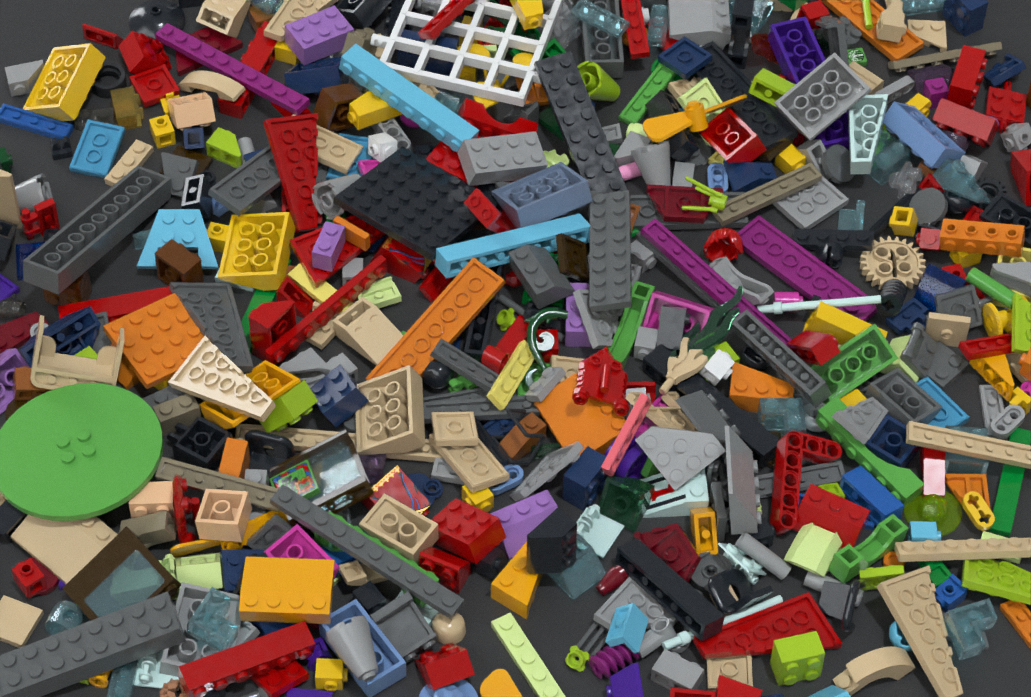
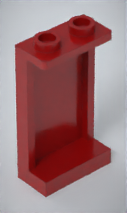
[464,188,518,233]

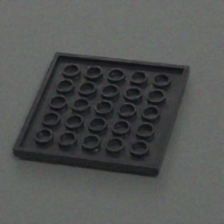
[333,146,499,261]

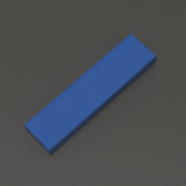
[0,103,74,140]

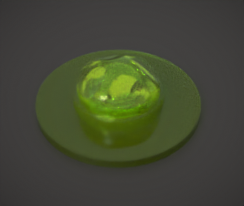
[904,491,962,536]

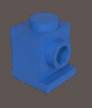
[934,573,968,613]

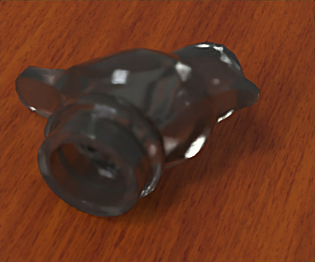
[0,293,26,319]

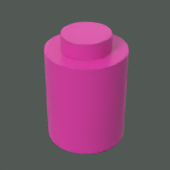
[773,292,803,312]

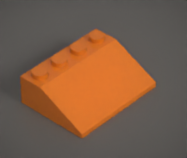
[534,372,626,455]

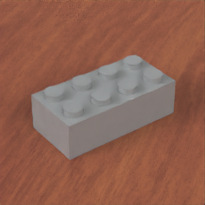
[457,131,548,186]

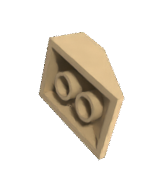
[359,493,439,564]

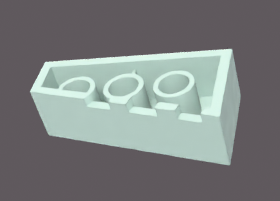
[848,94,888,174]

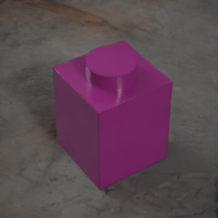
[922,77,949,110]

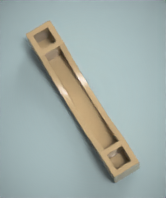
[876,0,907,43]

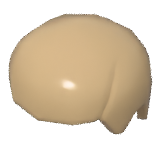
[432,613,466,645]

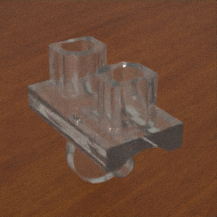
[888,161,923,199]

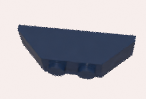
[20,306,101,368]

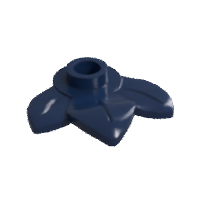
[407,473,443,508]

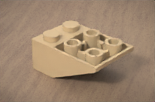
[196,0,252,38]
[332,297,403,366]

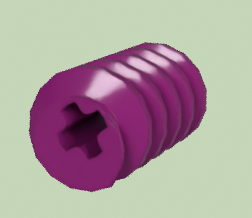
[588,643,639,679]

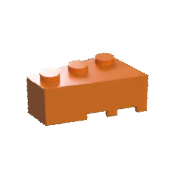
[729,362,794,416]

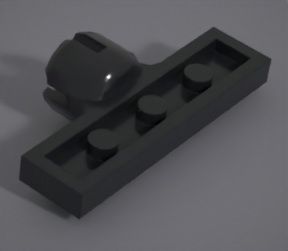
[793,229,875,269]

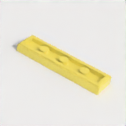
[287,263,354,314]
[486,340,535,411]

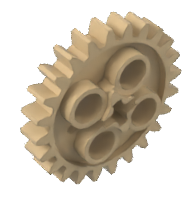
[859,236,926,290]

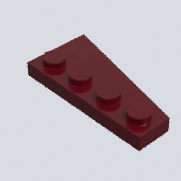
[0,311,49,354]

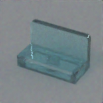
[838,200,865,230]

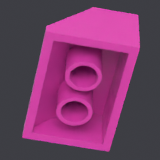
[642,291,715,349]
[264,524,340,578]

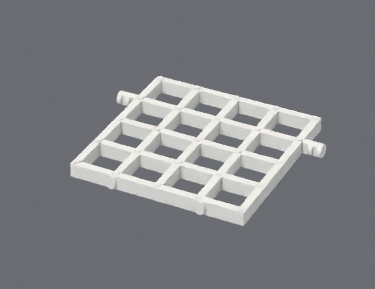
[370,0,564,107]

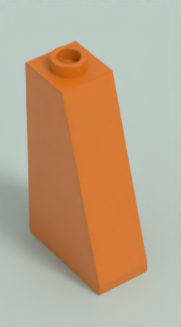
[219,438,250,479]

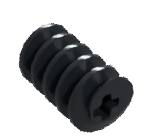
[876,279,907,317]

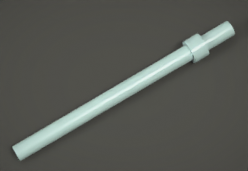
[757,295,881,314]
[662,595,783,650]

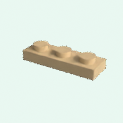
[104,139,154,186]

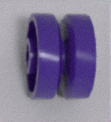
[604,436,648,486]

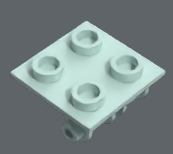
[576,504,624,558]
[718,543,766,585]
[134,650,179,691]

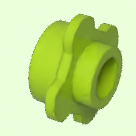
[497,308,516,331]
[565,645,590,672]

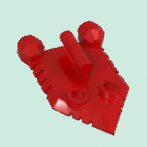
[572,346,630,416]
[172,474,200,544]

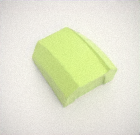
[784,522,842,577]

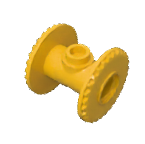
[982,295,1028,337]

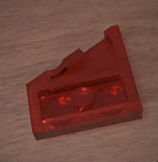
[750,33,779,65]

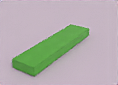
[619,63,676,125]

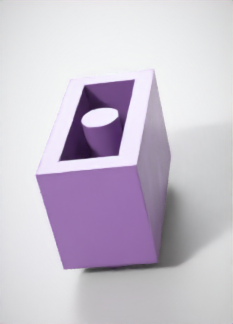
[312,221,346,272]

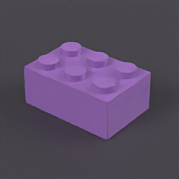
[285,5,354,65]

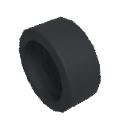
[91,62,127,98]

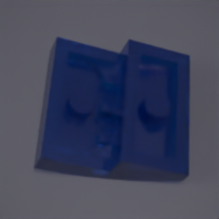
[914,264,966,313]

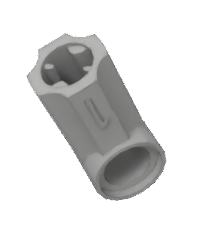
[638,616,677,658]

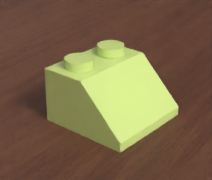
[176,553,223,593]

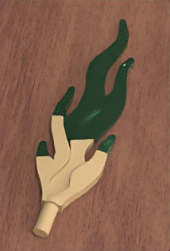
[659,285,743,395]

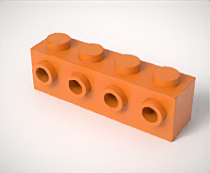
[940,218,1025,257]

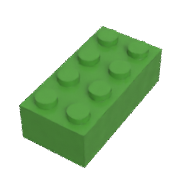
[810,324,898,404]

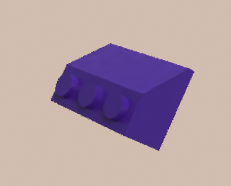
[606,663,644,697]

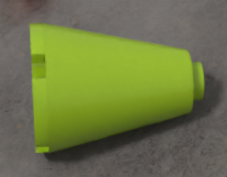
[577,61,620,102]

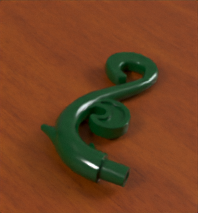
[524,307,568,389]

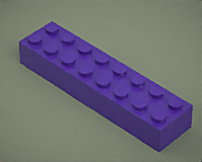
[768,17,849,150]

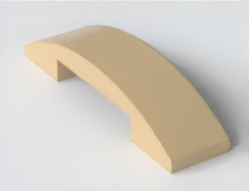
[177,71,245,102]
[338,560,419,586]

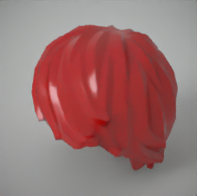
[703,227,743,262]

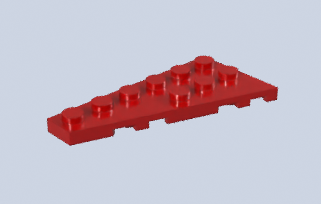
[290,215,385,288]

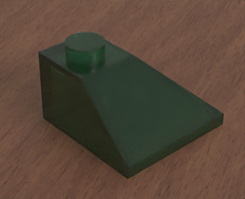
[599,476,655,532]

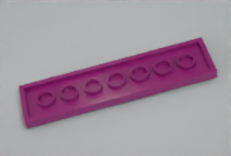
[738,215,878,322]

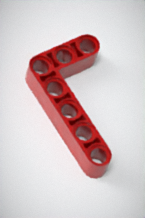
[770,431,842,535]

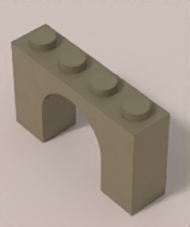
[111,510,177,606]

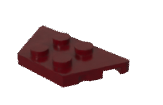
[176,26,243,77]
[646,185,723,223]
[633,523,702,582]

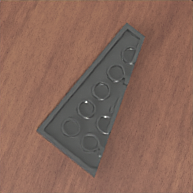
[169,282,253,372]

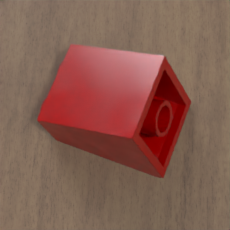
[1010,149,1031,206]

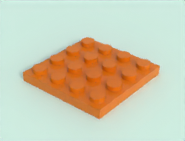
[103,293,204,389]

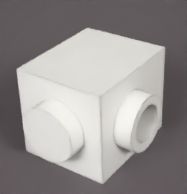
[368,132,398,162]
[699,349,735,386]

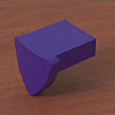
[306,637,333,671]

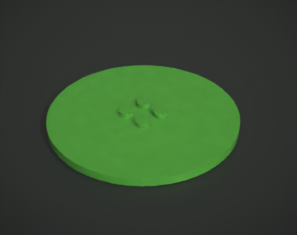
[0,383,164,521]

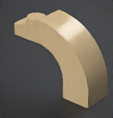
[833,647,915,696]

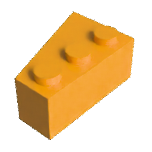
[491,541,543,620]

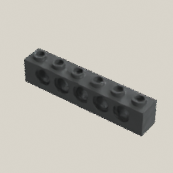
[731,309,831,408]

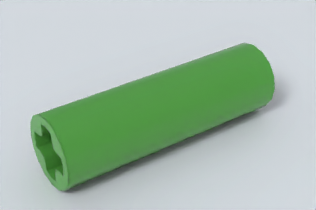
[966,267,1015,309]

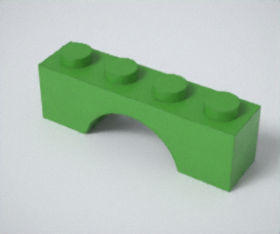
[828,514,908,584]

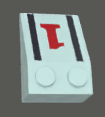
[639,468,709,518]

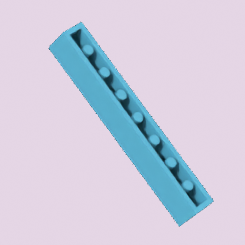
[339,43,479,152]
[435,213,590,278]

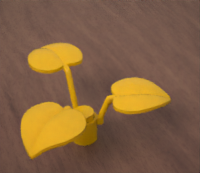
[457,43,534,109]

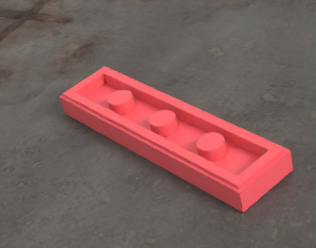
[601,393,652,477]

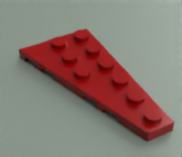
[263,113,318,233]
[693,592,842,659]

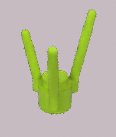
[681,176,728,214]

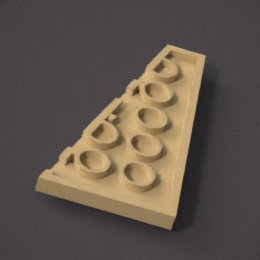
[264,0,338,42]
[168,336,276,422]
[876,566,963,697]

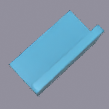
[605,603,648,653]

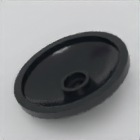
[129,0,186,39]

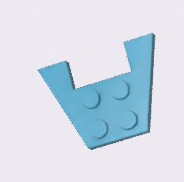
[137,209,219,269]

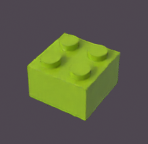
[259,380,318,433]
[770,631,825,686]

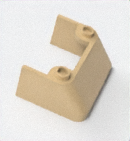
[30,315,124,390]

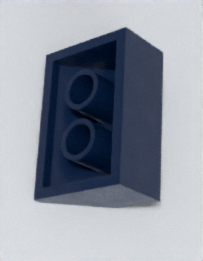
[284,56,349,96]

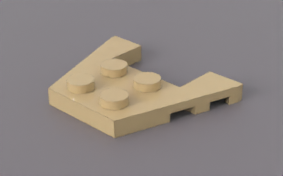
[626,392,698,432]

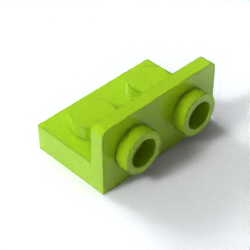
[859,565,904,591]

